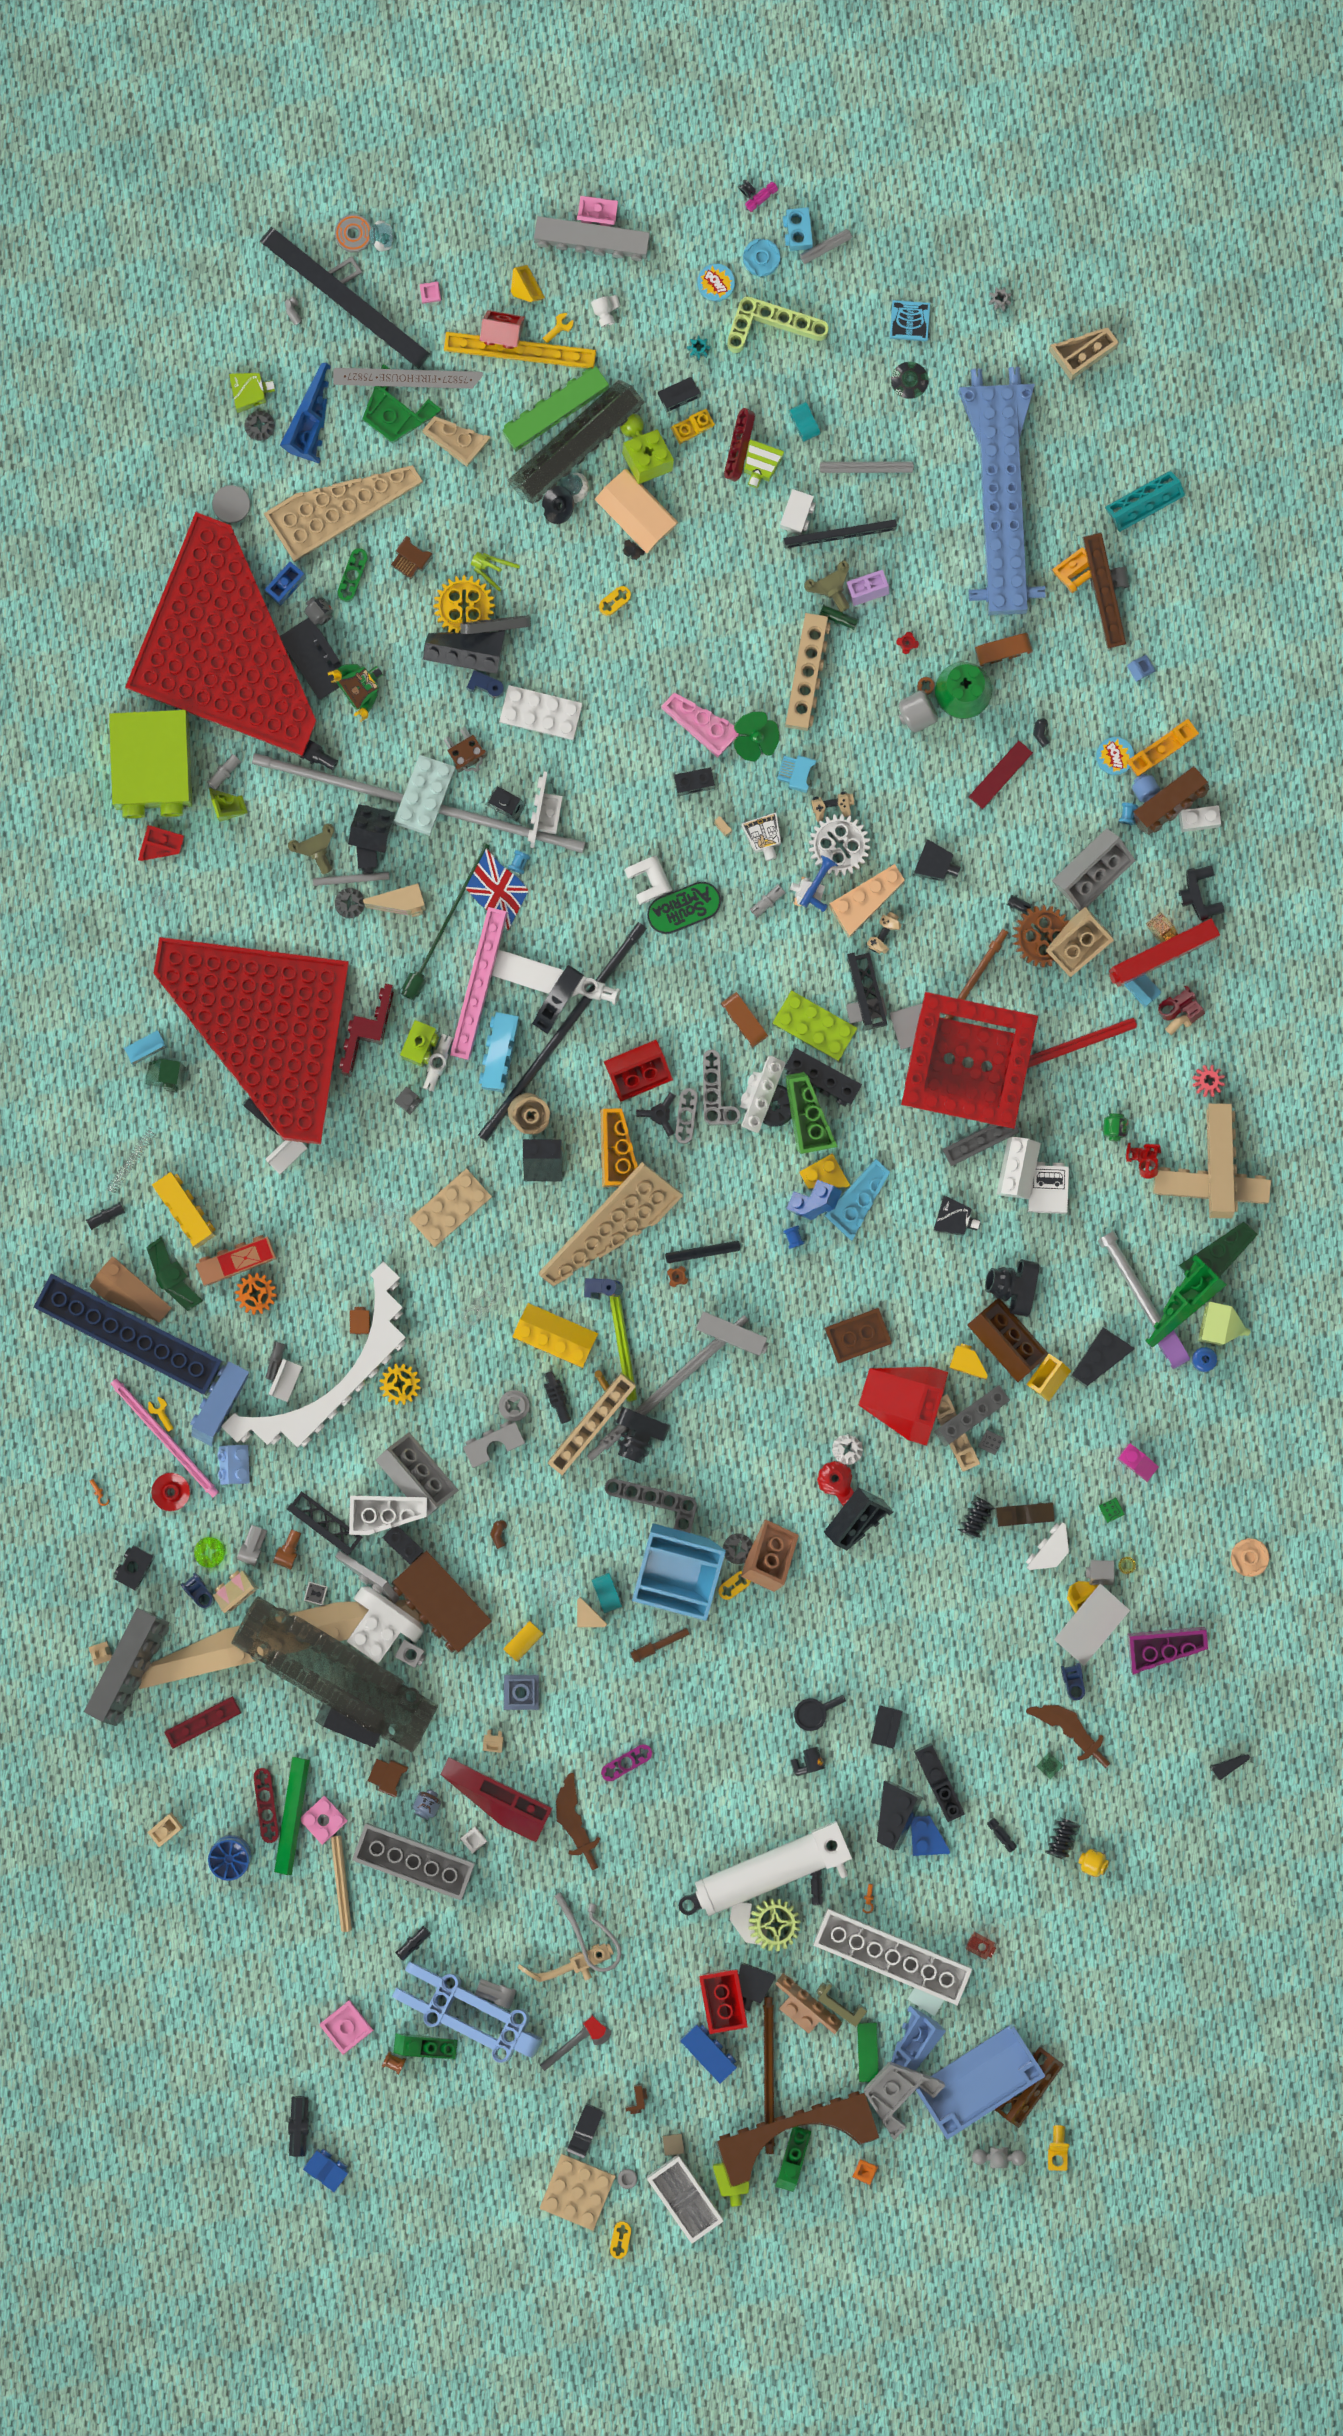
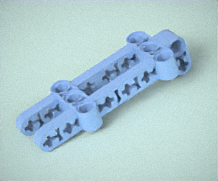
[392,1961,543,2063]

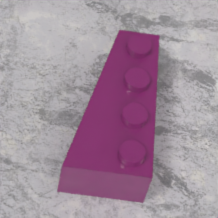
[1127,1627,1208,1675]

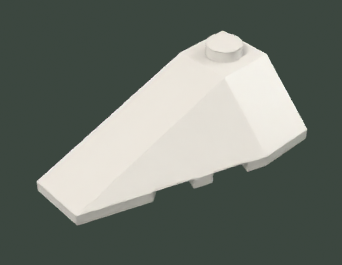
[349,1496,427,1535]

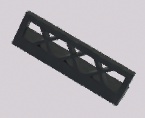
[847,952,887,1031]
[287,1491,363,1556]

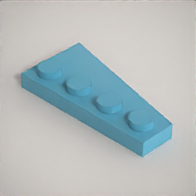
[824,1159,890,1241]

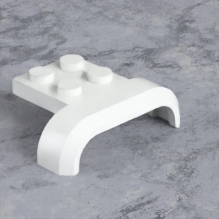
[346,1586,424,1664]

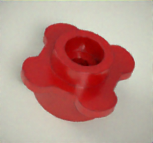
[896,632,919,654]

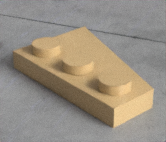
[422,416,491,467]

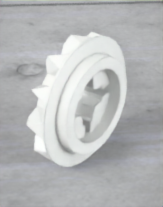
[832,1434,863,1465]

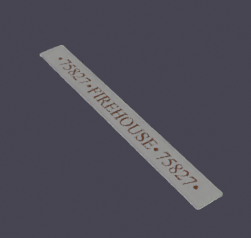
[333,368,483,389]

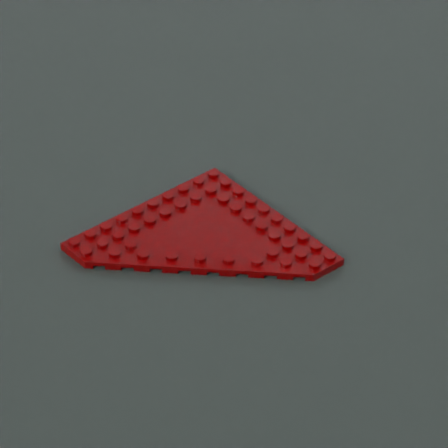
[125,512,317,757]
[153,937,349,1145]

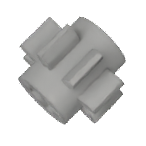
[988,287,1011,311]

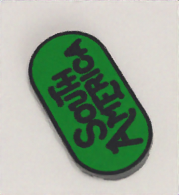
[647,882,721,934]

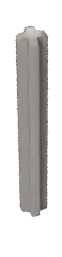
[820,462,914,473]

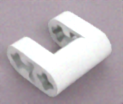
[624,855,672,905]

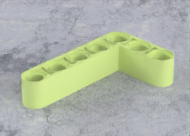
[727,297,829,353]

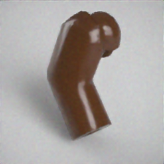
[490,1520,507,1549]

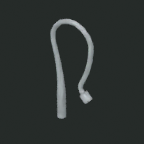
[554,1893,622,1972]

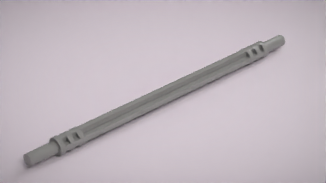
[587,1315,749,1461]

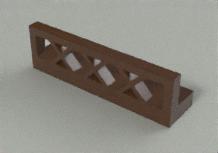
[995,2046,1064,2128]

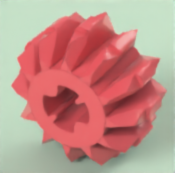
[1192,1065,1225,1097]

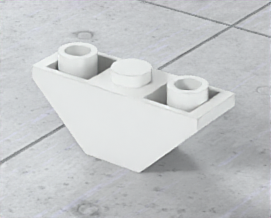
[1026,1522,1069,1570]

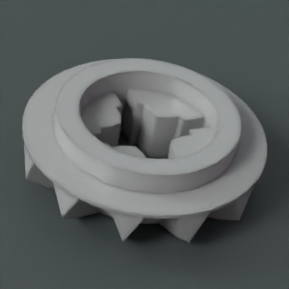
[499,1390,529,1421]

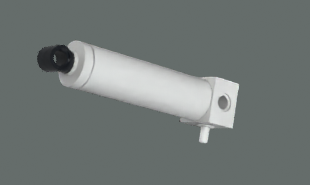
[678,1821,852,1916]

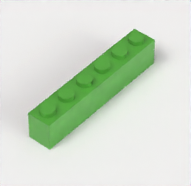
[502,367,609,452]

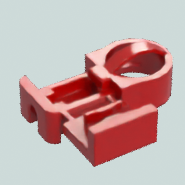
[1125,1143,1161,1179]

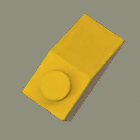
[949,1343,988,1380]

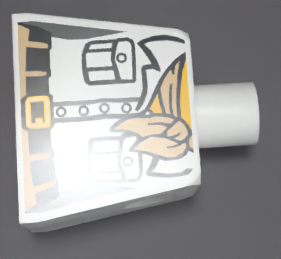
[741,813,781,861]

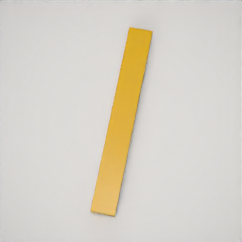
[444,332,596,369]

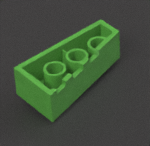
[785,1072,838,1154]

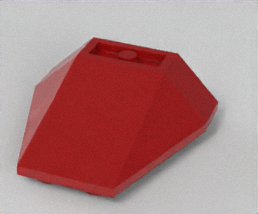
[858,1367,948,1446]

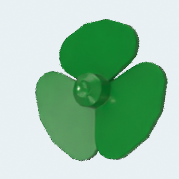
[733,711,779,762]

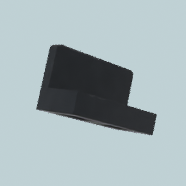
[658,377,701,413]
[871,1706,903,1749]

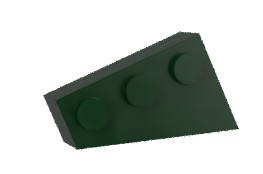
[145,1059,186,1093]

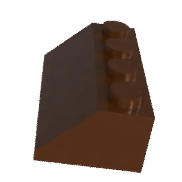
[1133,766,1210,835]
[967,1298,1049,1382]

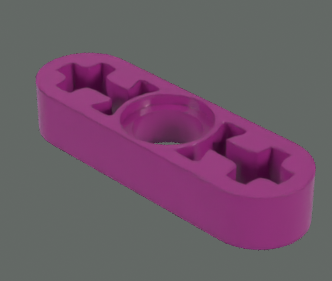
[601,1744,652,1781]

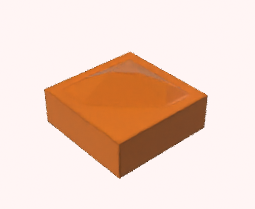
[852,2159,878,2186]

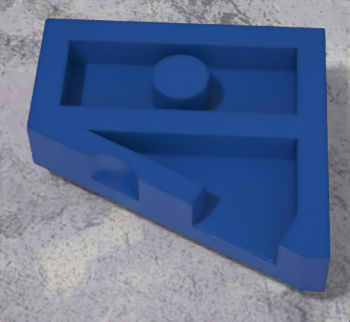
[911,1816,950,1856]

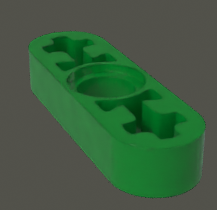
[338,548,368,602]

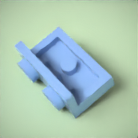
[217,1445,250,1485]

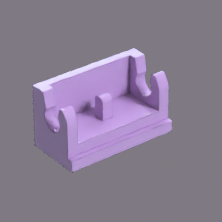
[847,570,889,606]

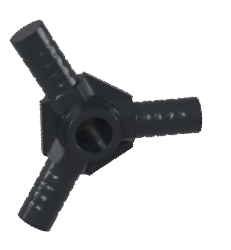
[636,1092,676,1137]

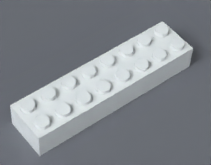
[813,1908,972,2006]

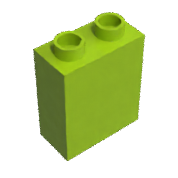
[109,710,192,819]

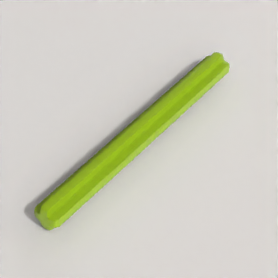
[609,1296,637,1402]

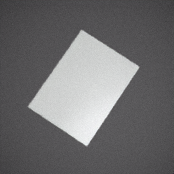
[1054,1584,1130,1666]

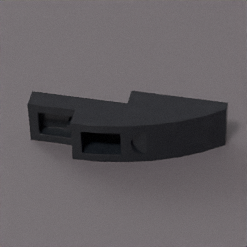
[532,965,584,1034]
[914,1743,965,1822]

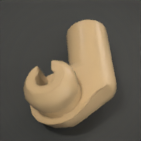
[1165,1014,1191,1035]

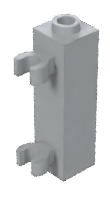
[696,1311,769,1357]

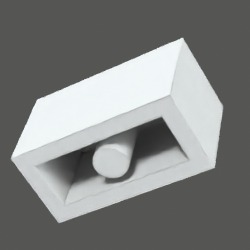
[780,489,816,535]
[1179,806,1221,832]

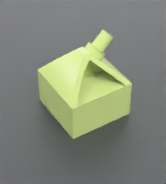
[1198,1302,1251,1346]

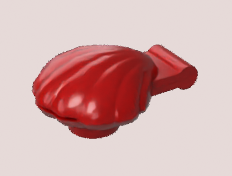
[817,1461,854,1506]

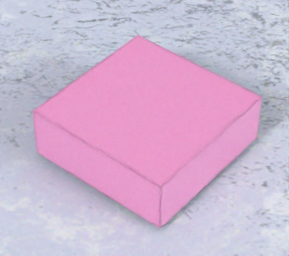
[420,282,441,304]

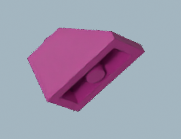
[1117,1443,1159,1482]

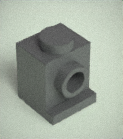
[394,1086,422,1115]

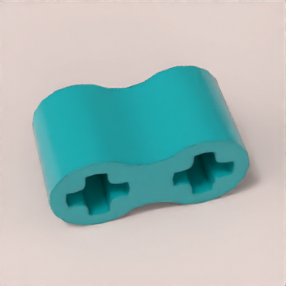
[788,402,821,442]
[591,1573,622,1614]

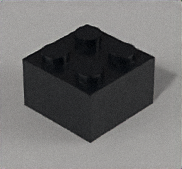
[348,804,396,853]

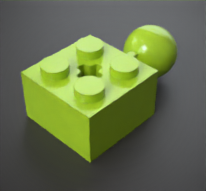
[620,413,674,484]

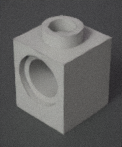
[1086,1560,1114,1585]
[394,1639,426,1668]

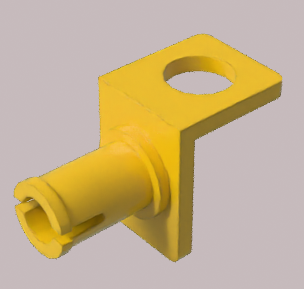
[1048,2125,1070,2171]

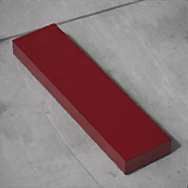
[968,740,1033,810]
[164,1696,242,1749]

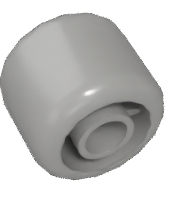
[898,690,938,733]

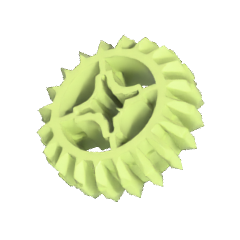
[748,1898,801,1951]

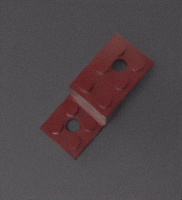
[339,983,395,1077]

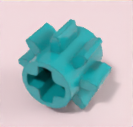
[687,335,711,361]

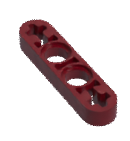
[724,408,755,482]
[253,1768,279,1843]

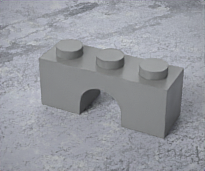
[463,1421,525,1468]

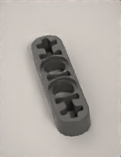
[460,616,531,634]

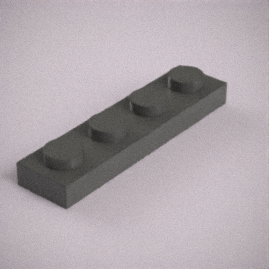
[942,1124,1019,1167]

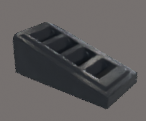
[1209,1754,1251,1780]

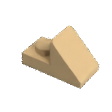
[147,1812,183,1847]

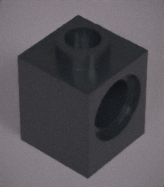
[356,846,378,874]

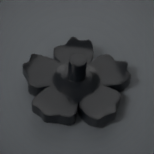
[622,539,645,560]

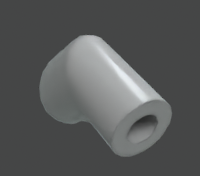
[285,297,302,325]

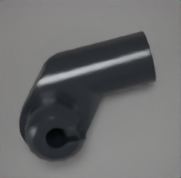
[1033,718,1050,748]

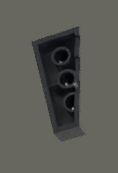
[423,630,506,674]

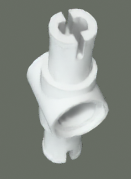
[422,1034,453,1092]

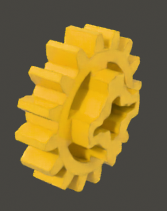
[379,1364,421,1405]

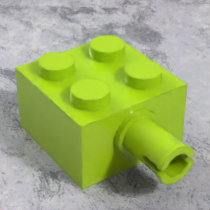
[400,1020,439,1067]

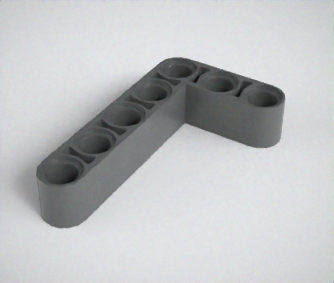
[604,1479,697,1533]

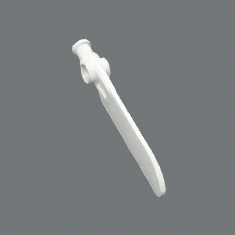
[473,950,621,1005]

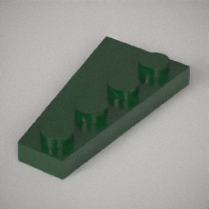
[1178,1222,1258,1277]

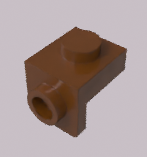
[625,2084,648,2114]

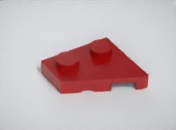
[138,825,185,861]

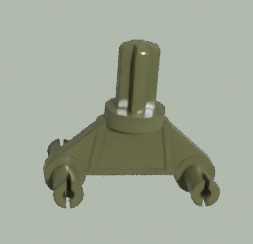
[804,560,850,612]
[288,823,334,874]

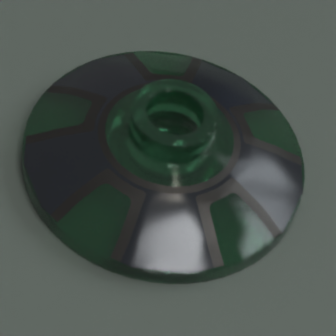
[891,362,929,399]

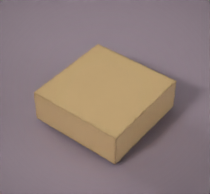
[714,816,732,837]

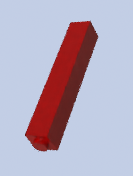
[1109,918,1220,987]

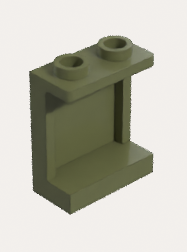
[816,1981,867,2027]

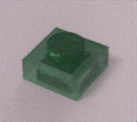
[1036,1752,1063,1779]

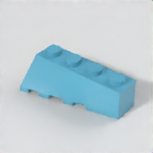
[479,1012,519,1093]

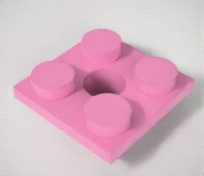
[301,1795,348,1845]

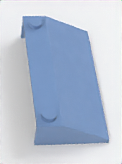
[915,2024,1045,2140]

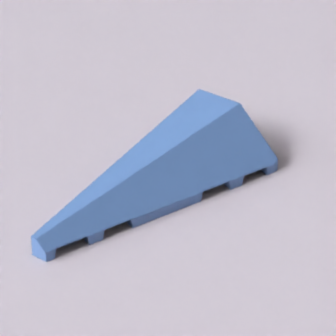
[891,2006,946,2071]

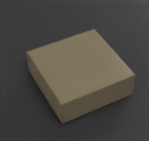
[662,2133,684,2156]

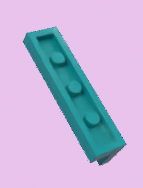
[1105,470,1185,532]

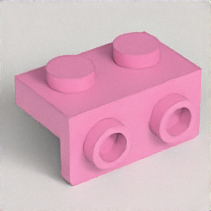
[577,196,618,227]

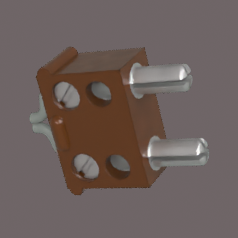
[444,727,487,772]

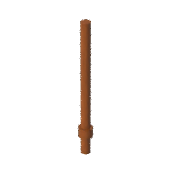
[944,929,1009,1020]

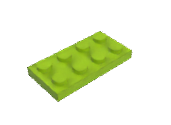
[772,990,857,1061]

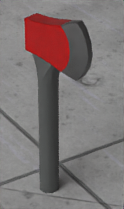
[540,2015,611,2071]

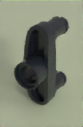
[1178,865,1225,921]

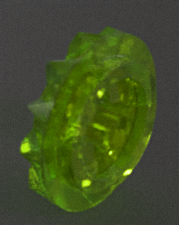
[194,1537,225,1568]

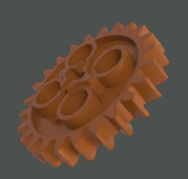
[1012,905,1070,967]

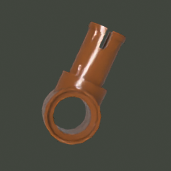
[273,1529,301,1570]

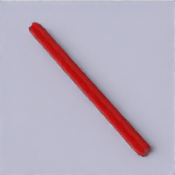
[986,1018,1137,1072]

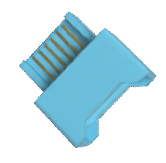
[777,755,816,793]

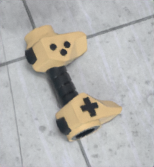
[811,791,854,822]
[867,912,902,954]

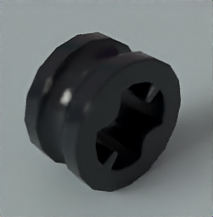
[737,180,756,199]

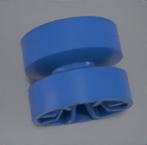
[208,1835,252,1881]

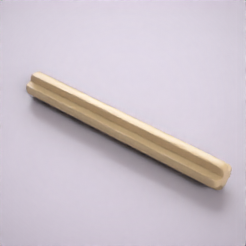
[331,1835,352,1932]

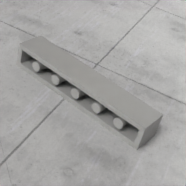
[534,216,650,261]

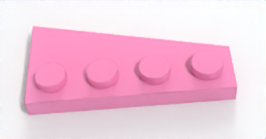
[661,693,739,758]

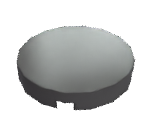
[212,485,250,523]

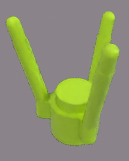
[471,552,520,592]

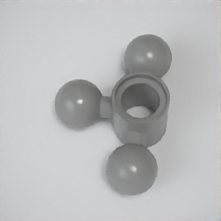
[972,2147,1026,2168]

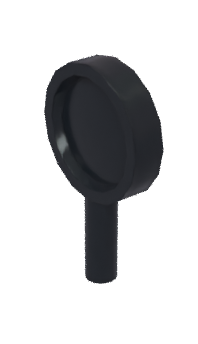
[794,1695,846,1731]

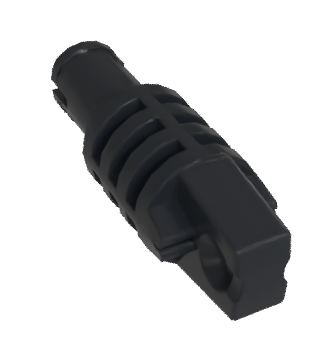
[544,1371,572,1424]

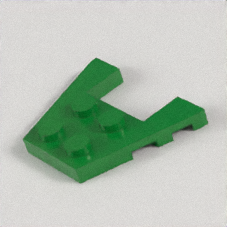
[362,364,442,444]

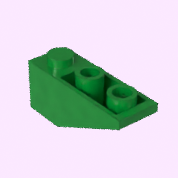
[393,2033,458,2059]
[775,2127,812,2192]

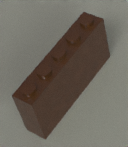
[391,1550,492,1654]

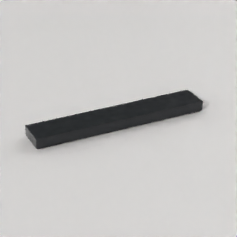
[783,519,897,549]

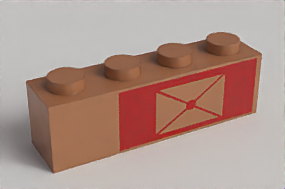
[196,1235,277,1287]

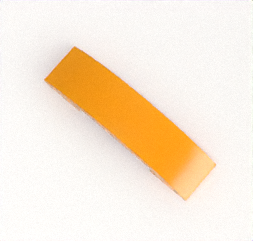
[1126,719,1199,777]

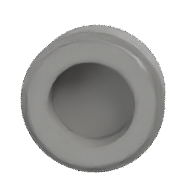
[618,2169,637,2189]

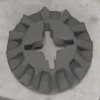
[245,410,275,441]
[335,888,365,918]
[723,1533,753,1564]

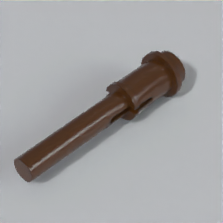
[630,1628,690,1663]

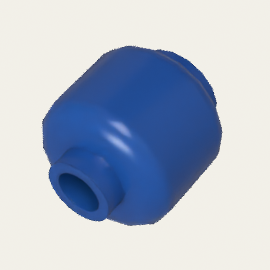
[1191,1347,1217,1372]

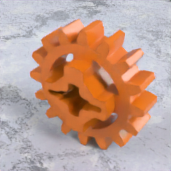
[235,1273,277,1315]

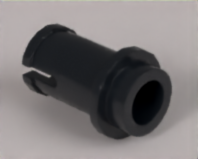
[1007,895,1032,915]

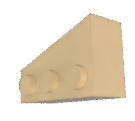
[1049,327,1119,380]

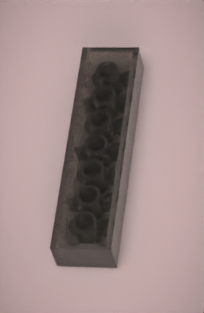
[507,380,645,504]

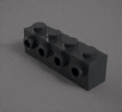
[784,1048,862,1107]

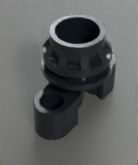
[985,1259,1040,1317]
[616,1407,670,1464]

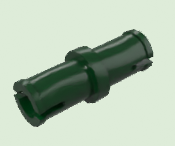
[819,604,858,630]

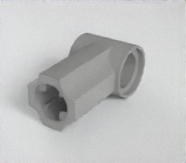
[237,1525,267,1566]
[475,1979,517,2009]

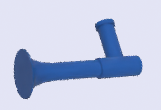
[799,855,838,912]

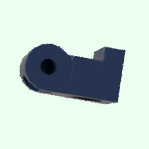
[466,670,504,699]
[584,1278,623,1299]

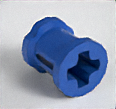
[783,1225,805,1249]

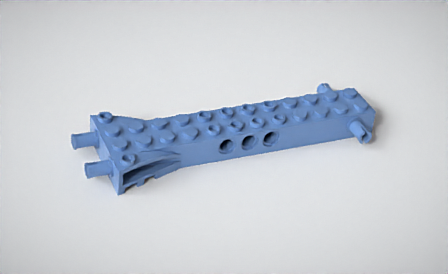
[958,367,1045,616]

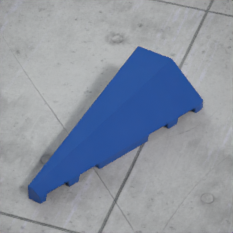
[280,362,331,463]

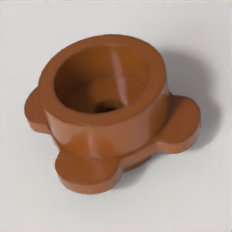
[667,1266,688,1287]

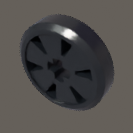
[763,1085,792,1127]

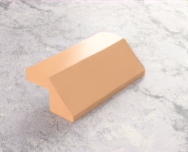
[595,469,678,553]

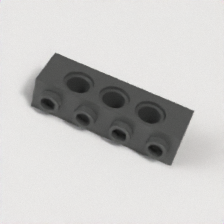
[934,1385,1010,1447]

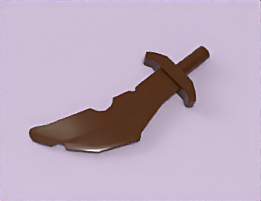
[1026,1705,1111,1769]
[556,1773,600,1870]

